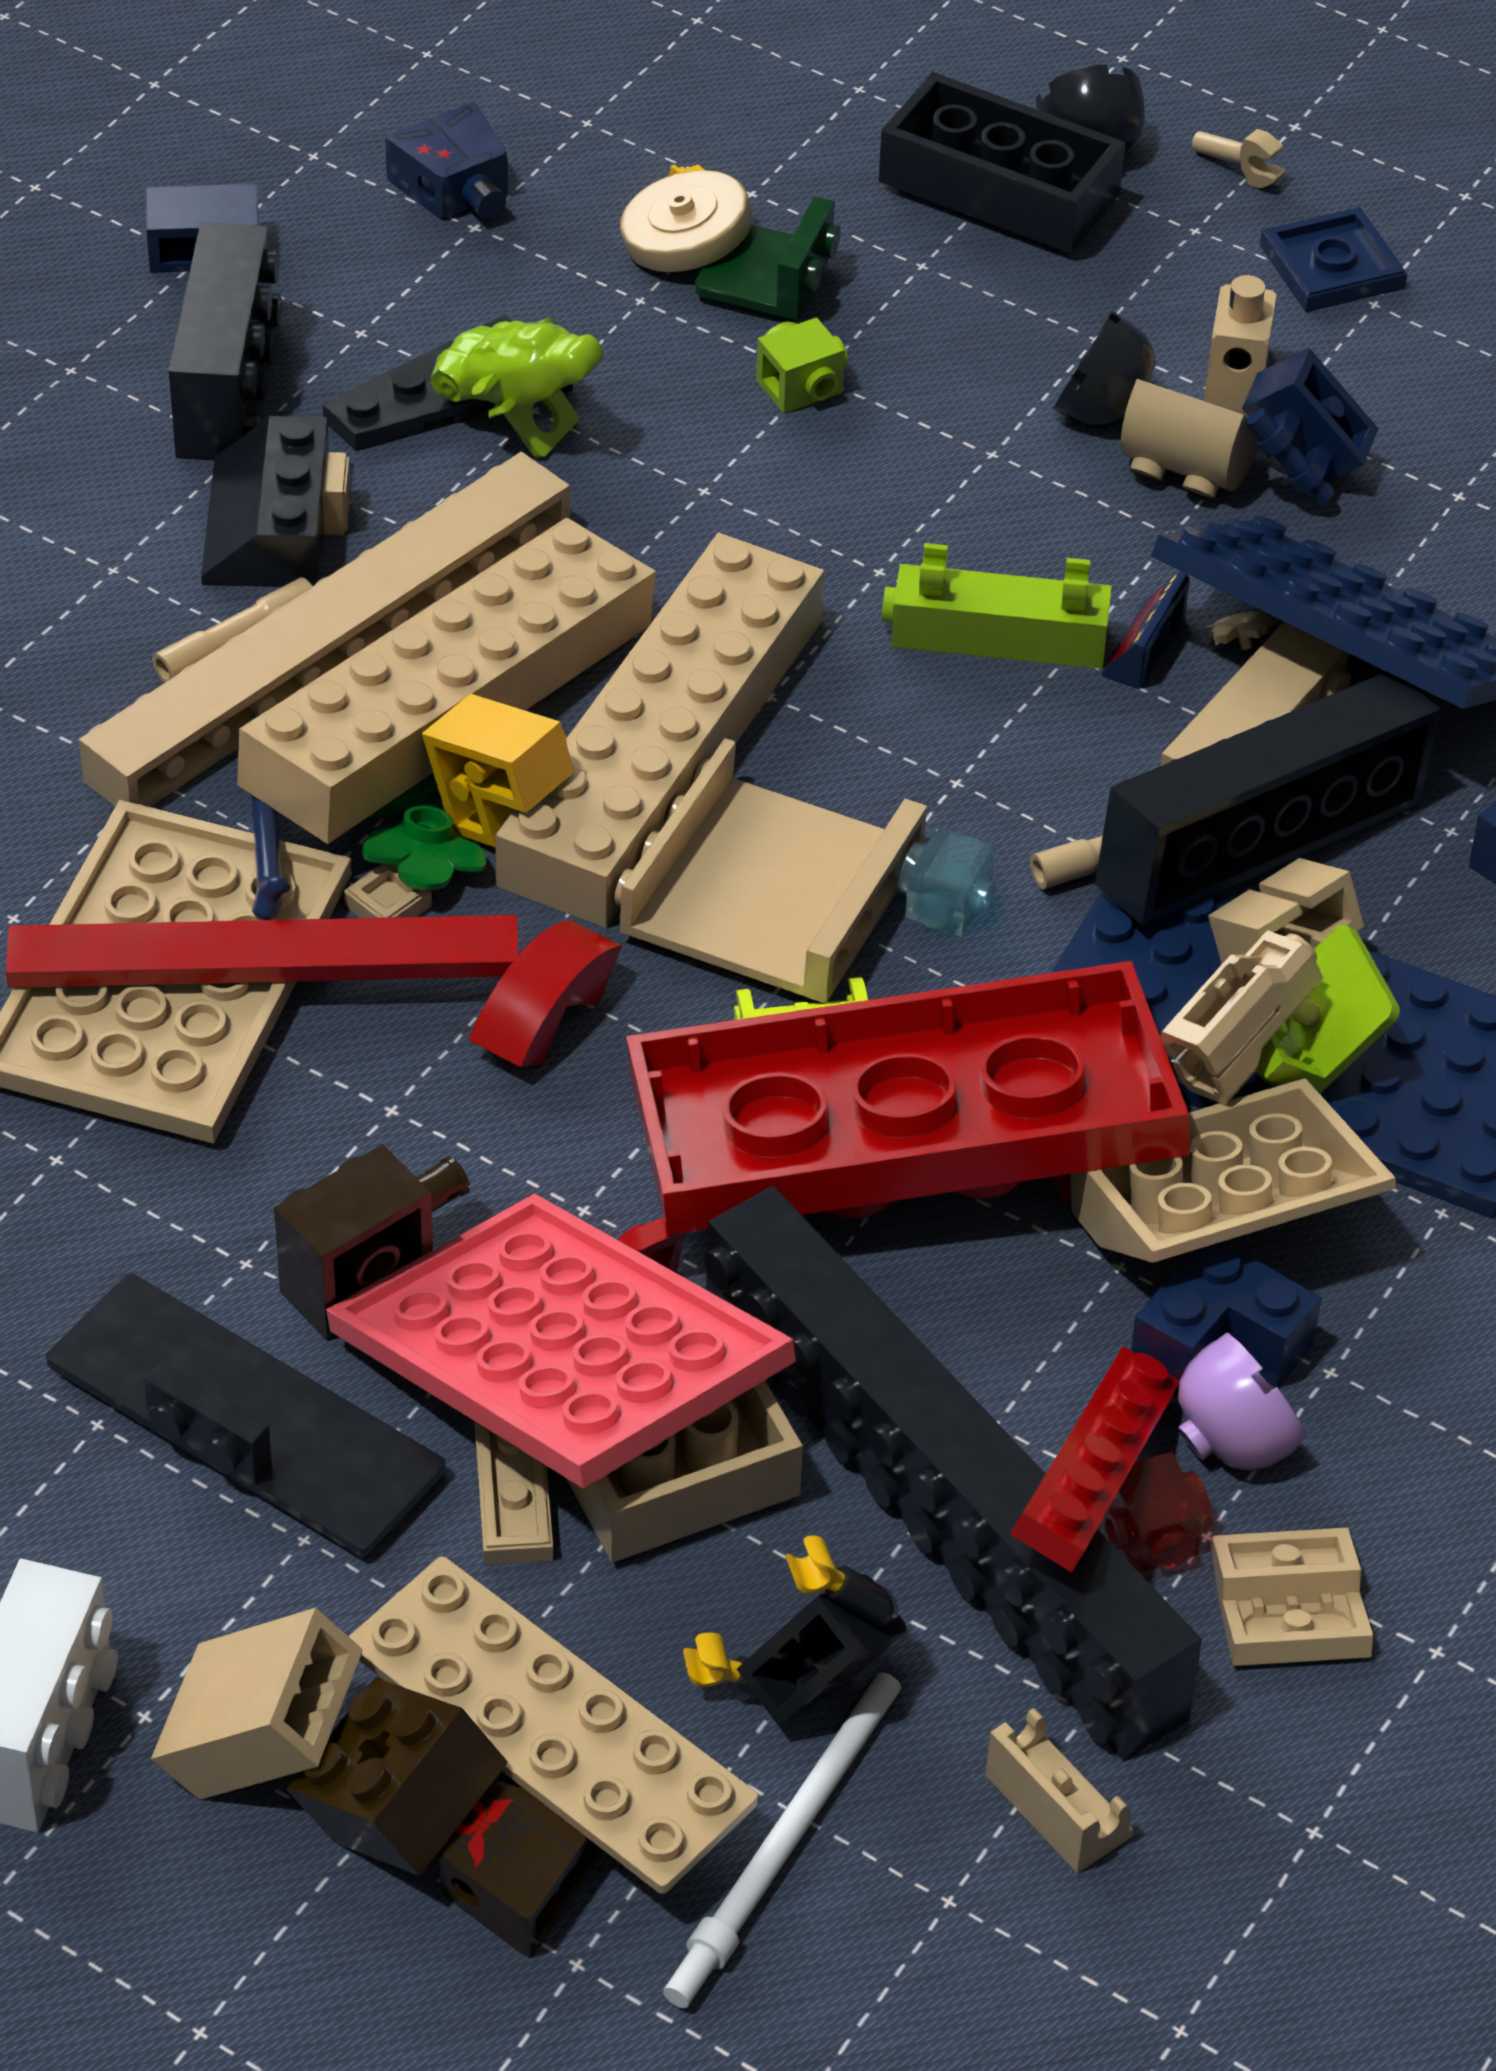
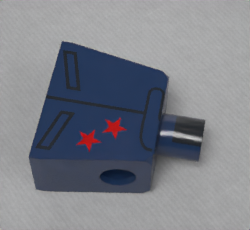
[385,102,508,220]

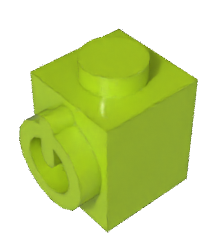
[756,317,848,414]

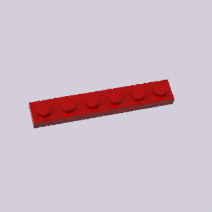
[1010,1346,1180,1572]

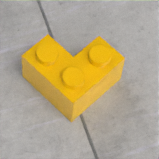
[422,693,574,848]

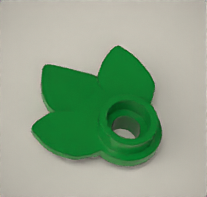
[362,806,486,892]

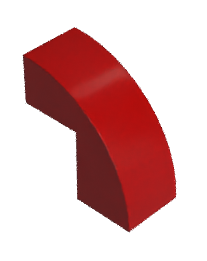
[468,920,622,1067]

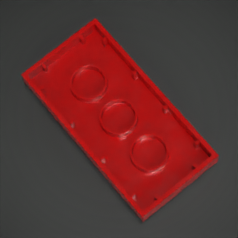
[626,961,1190,1235]

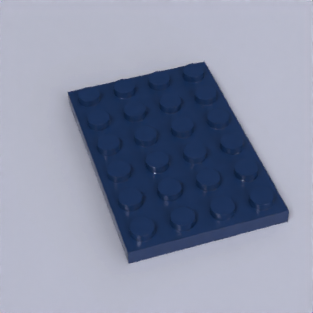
[1151,516,1496,709]

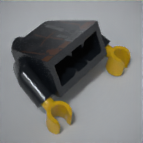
[683,1535,907,1726]

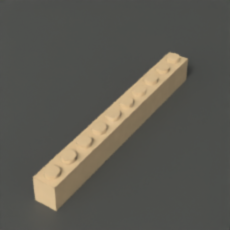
[79,451,570,807]

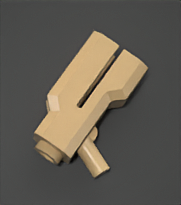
[1160,930,1323,1105]

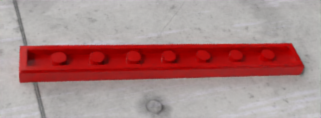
[6,915,518,988]

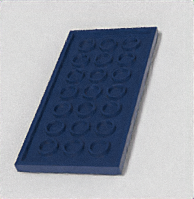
[1051,890,1496,1219]

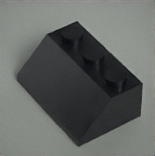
[201,416,329,587]

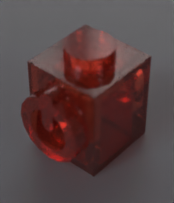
[1103,1452,1214,1573]

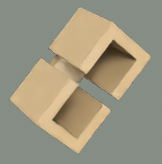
[1208,858,1364,964]

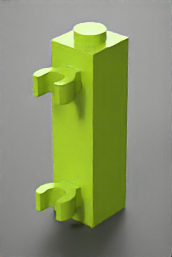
[882,543,1112,669]

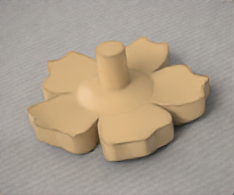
[1206,610,1280,650]

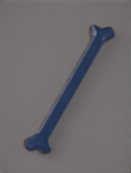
[251,713,291,920]

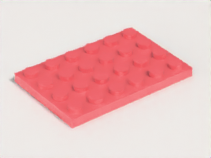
[326,1193,796,1489]

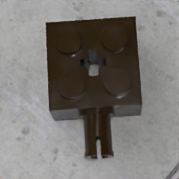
[274,1144,470,1341]
[287,1677,508,1876]

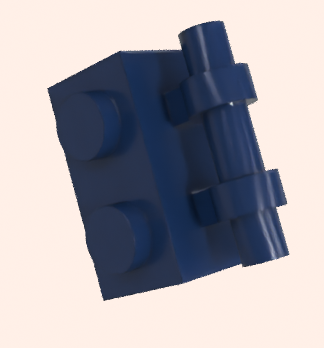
[1242,348,1379,505]

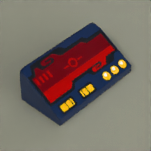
[1101,571,1190,689]

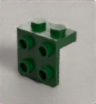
[695,196,841,320]

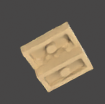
[1211,1527,1373,1666]

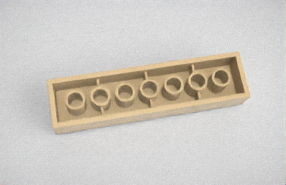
[237,517,656,844]
[495,532,824,928]

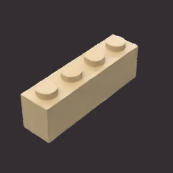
[1161,622,1351,766]

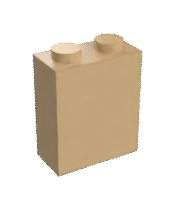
[151,1607,363,1800]

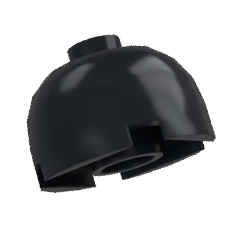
[1036,65,1145,153]
[1053,311,1156,428]

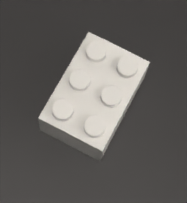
[0,1558,118,1833]

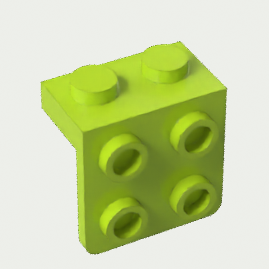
[1256,925,1400,1094]

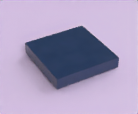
[1260,207,1407,312]

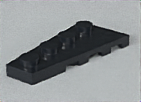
[322,314,573,451]

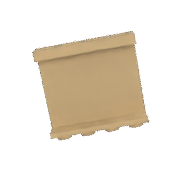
[614,738,927,1004]

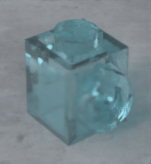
[896,826,995,937]

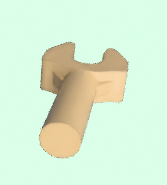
[1192,129,1286,188]

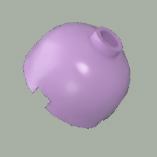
[1178,1333,1307,1471]

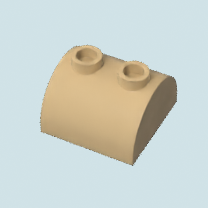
[1121,379,1259,499]

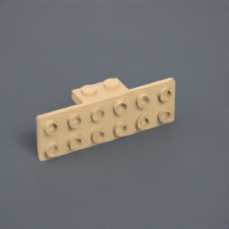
[349,1557,758,1894]

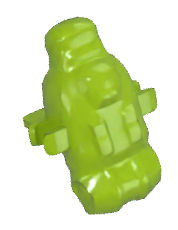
[431,317,604,459]

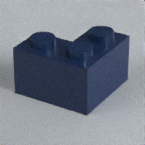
[1131,1241,1322,1394]

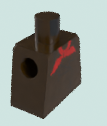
[439,1781,602,1959]

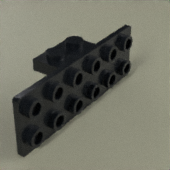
[46,1273,446,1557]

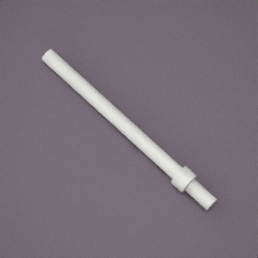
[663,1672,901,2008]

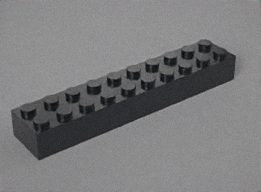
[704,1186,1202,1762]

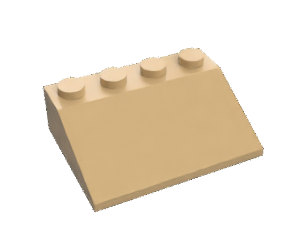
[1070,1078,1396,1263]

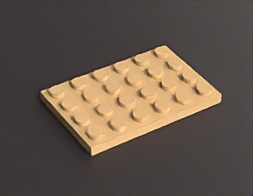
[0,800,352,1144]

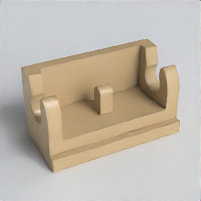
[986,1708,1134,1874]

